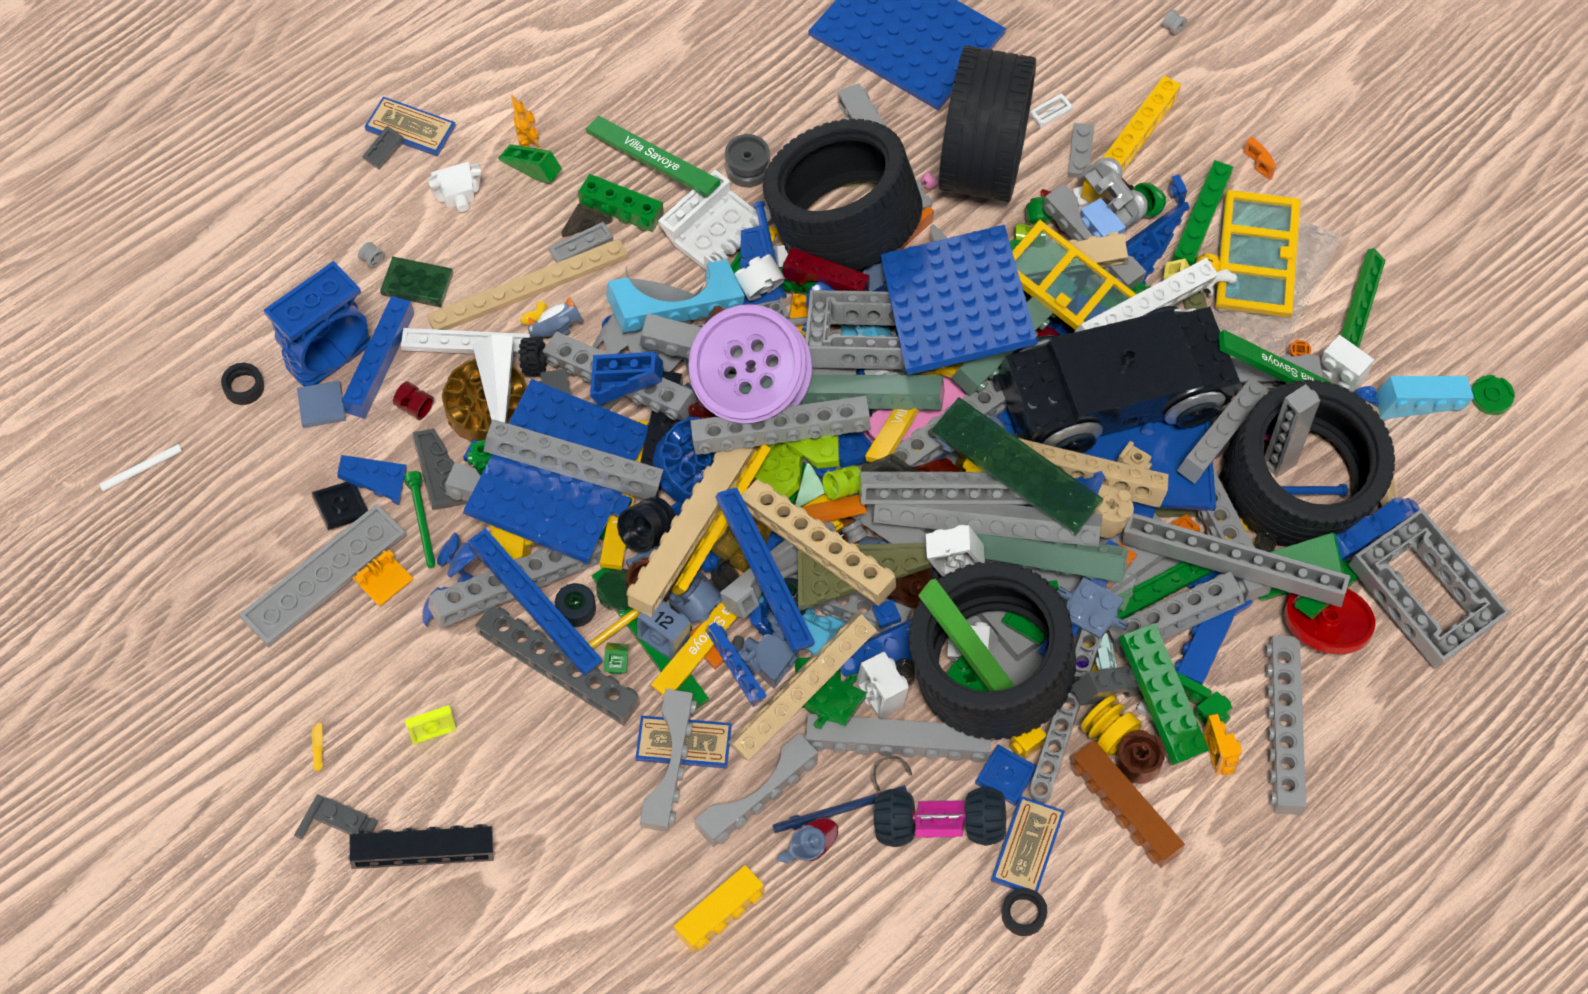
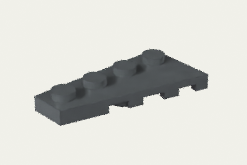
[412,429,468,510]

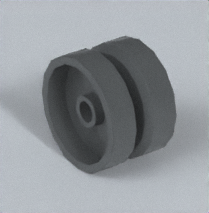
[725,134,770,187]

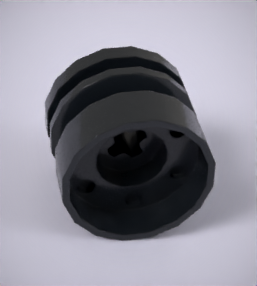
[617,497,676,552]

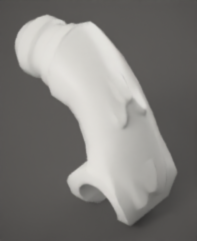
[1200,269,1237,296]

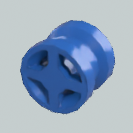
[1354,386,1379,407]

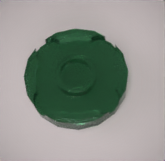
[596,568,631,611]

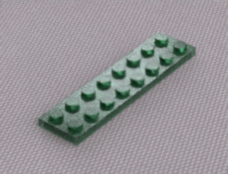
[931,397,1103,536]

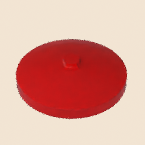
[1284,589,1376,654]

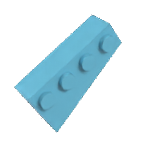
[1375,376,1474,419]

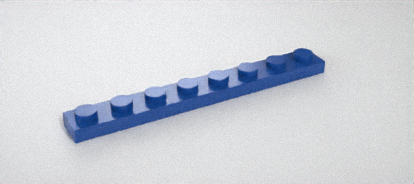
[715,487,815,653]
[468,528,603,676]

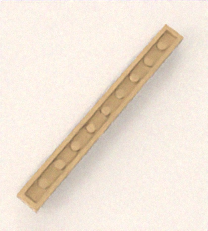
[427,238,628,330]

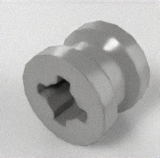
[1162,9,1187,35]
[358,242,385,268]
[841,519,869,543]

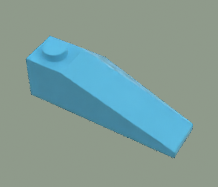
[758,594,846,655]

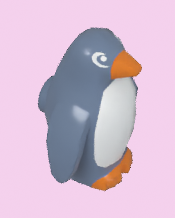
[528,297,584,337]

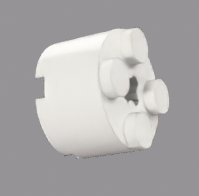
[734,254,785,301]

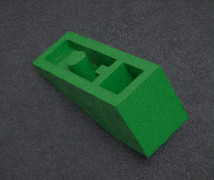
[498,144,562,183]

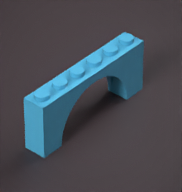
[606,259,745,333]

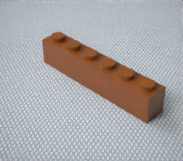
[1070,740,1185,868]

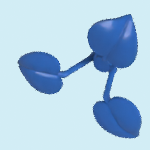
[422,532,477,627]

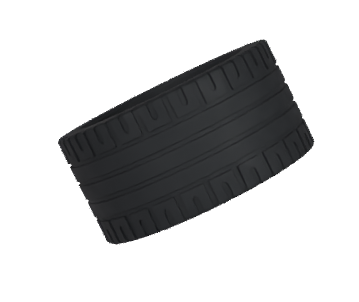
[939,45,1036,202]
[763,119,923,270]
[1223,380,1395,547]
[909,561,1076,740]

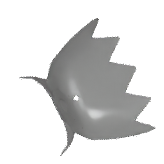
[592,267,704,378]

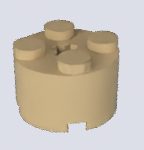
[1083,485,1134,538]

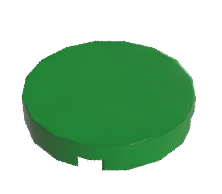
[1471,375,1515,415]

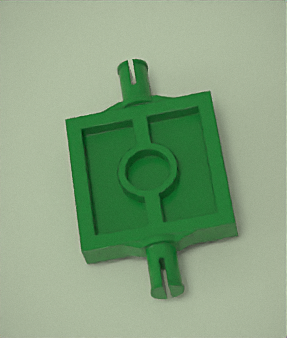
[805,673,867,729]

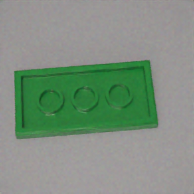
[1259,533,1345,601]

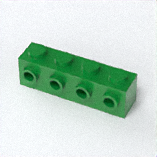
[578,174,664,232]

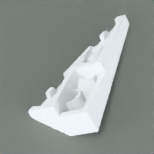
[473,335,515,423]

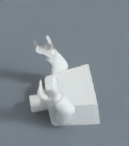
[427,162,481,212]

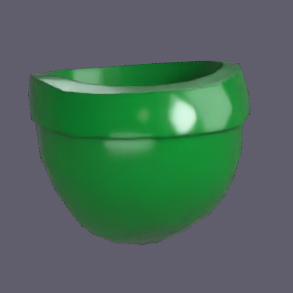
[1132,182,1166,218]

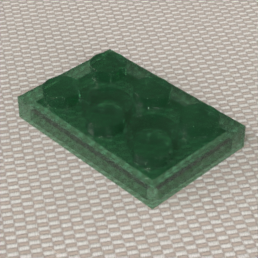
[380,256,453,307]

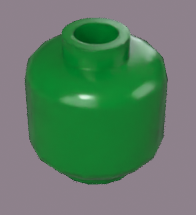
[1026,197,1053,225]

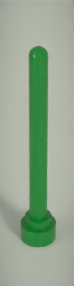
[404,471,435,568]

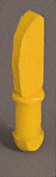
[311,722,324,771]

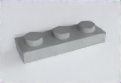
[1068,123,1094,179]

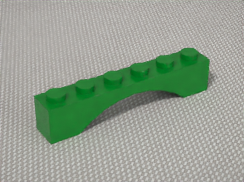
[1172,160,1234,266]

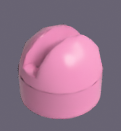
[921,171,939,189]

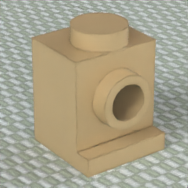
[1117,441,1153,470]

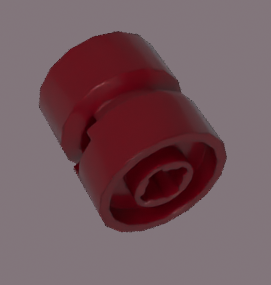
[393,381,434,420]

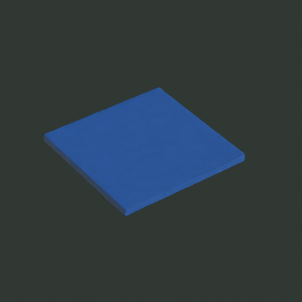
[1082,418,1216,511]

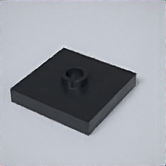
[312,482,368,530]

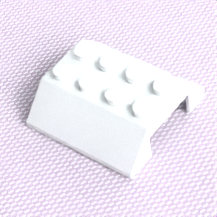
[658,170,772,270]

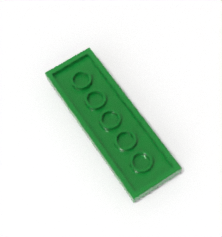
[1118,623,1209,765]

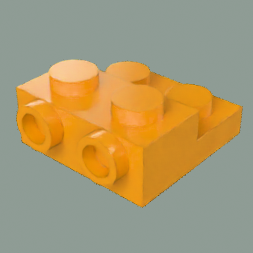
[1203,714,1242,776]

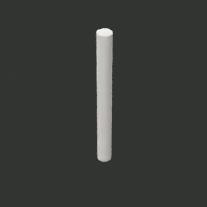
[99,444,182,492]

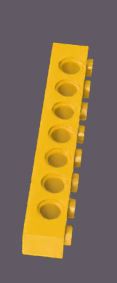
[1080,75,1181,203]

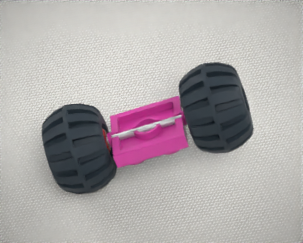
[874,787,1006,847]

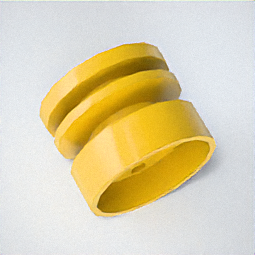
[1080,695,1143,757]

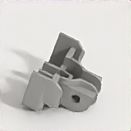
[1076,157,1148,231]

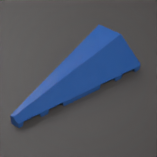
[1126,202,1190,285]

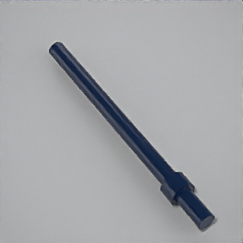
[772,785,907,834]

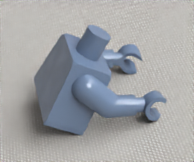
[738,612,799,689]

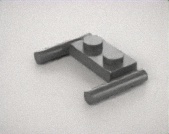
[294,794,378,861]

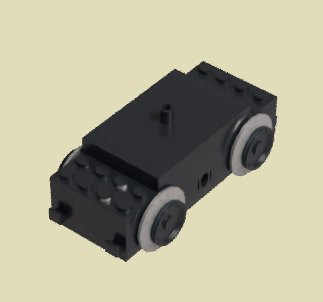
[992,306,1241,453]

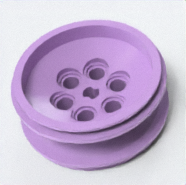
[689,305,812,424]

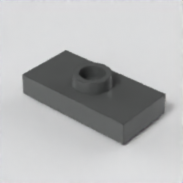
[362,126,404,170]

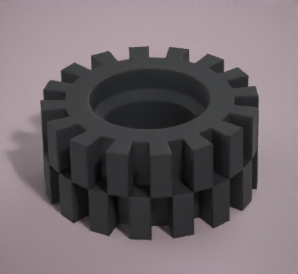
[518,337,547,376]

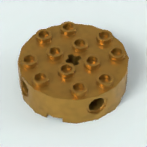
[442,359,527,442]

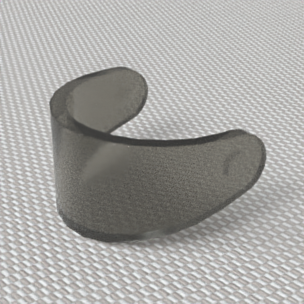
[870,756,912,792]

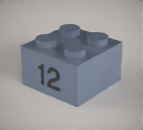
[637,601,690,660]

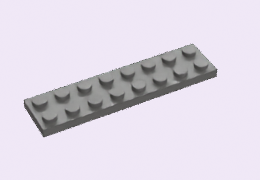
[239,504,406,648]

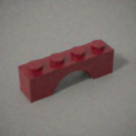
[783,248,870,291]

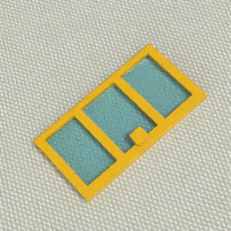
[1216,190,1301,318]
[1012,220,1137,330]

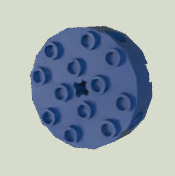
[653,417,716,502]

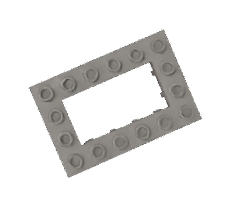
[805,290,936,370]
[1348,509,1510,669]

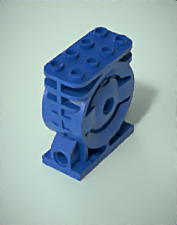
[263,261,370,387]

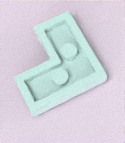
[1096,634,1118,670]

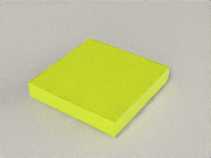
[405,705,457,745]

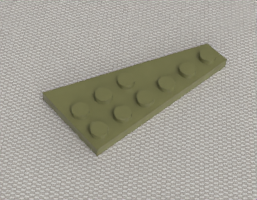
[798,542,934,611]

